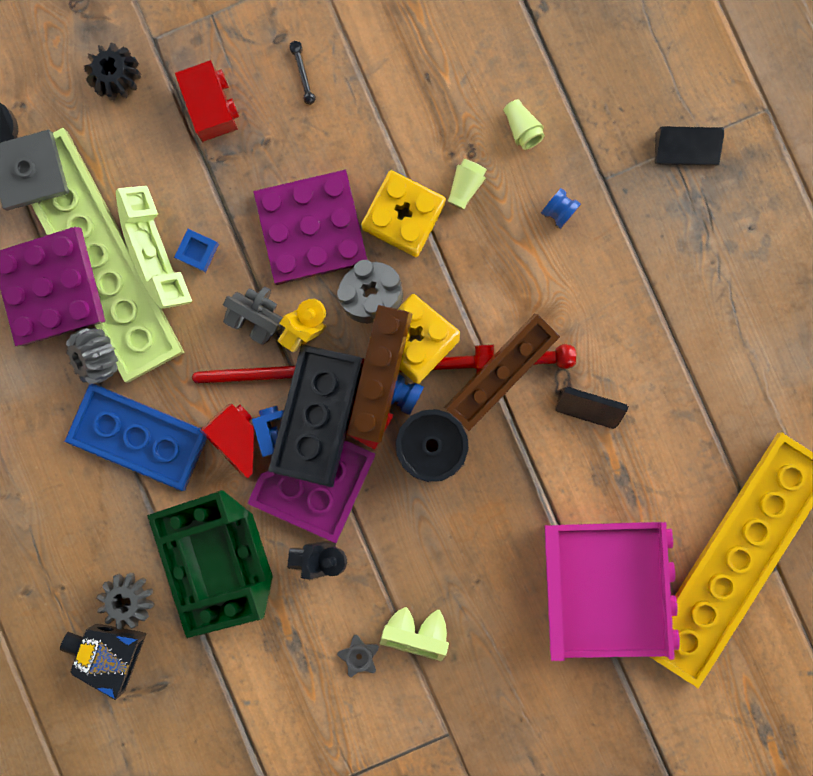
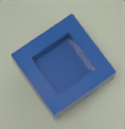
[174,229,219,273]

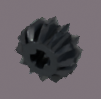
[84,43,141,101]

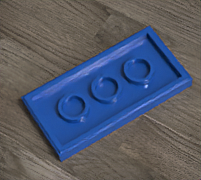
[64,383,207,491]

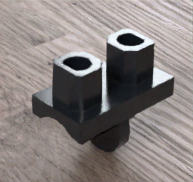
[287,541,347,580]

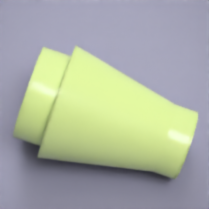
[503,100,545,150]
[448,159,487,209]

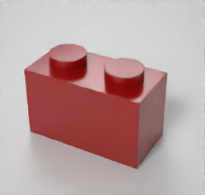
[175,60,239,142]

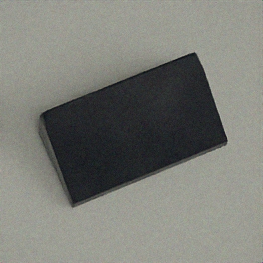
[655,126,724,166]
[555,386,629,429]

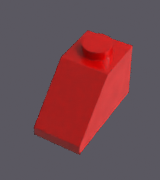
[199,404,254,479]

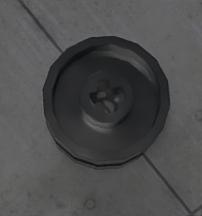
[396,409,469,482]

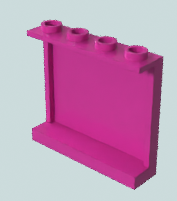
[544,522,680,661]

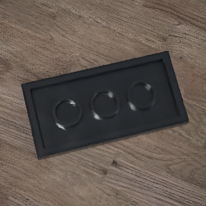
[268,344,365,488]

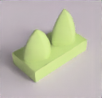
[380,607,449,661]

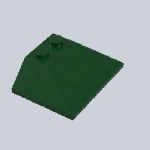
[147,490,273,638]

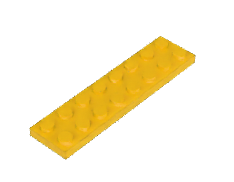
[650,433,813,689]

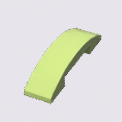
[116,186,192,309]

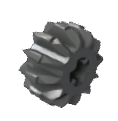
[66,327,118,384]
[96,573,154,630]

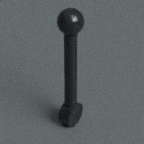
[289,41,316,104]

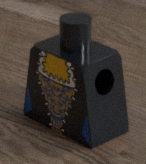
[60,624,147,700]

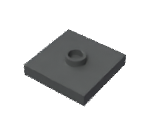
[0,129,69,211]

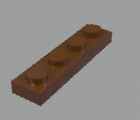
[347,305,413,443]
[444,313,560,431]

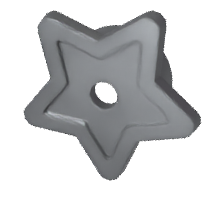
[337,635,379,677]

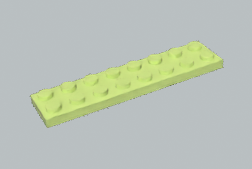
[31,128,185,383]

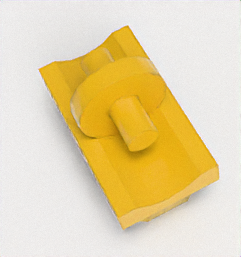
[277,299,327,352]

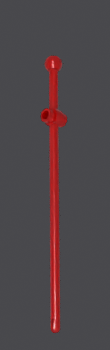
[192,344,576,383]

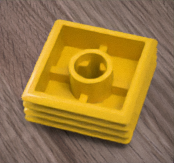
[361,170,446,257]
[398,294,460,384]

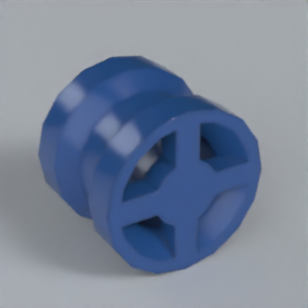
[541,188,581,229]

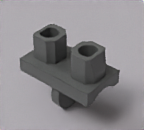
[223,287,283,345]

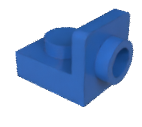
[252,406,284,457]

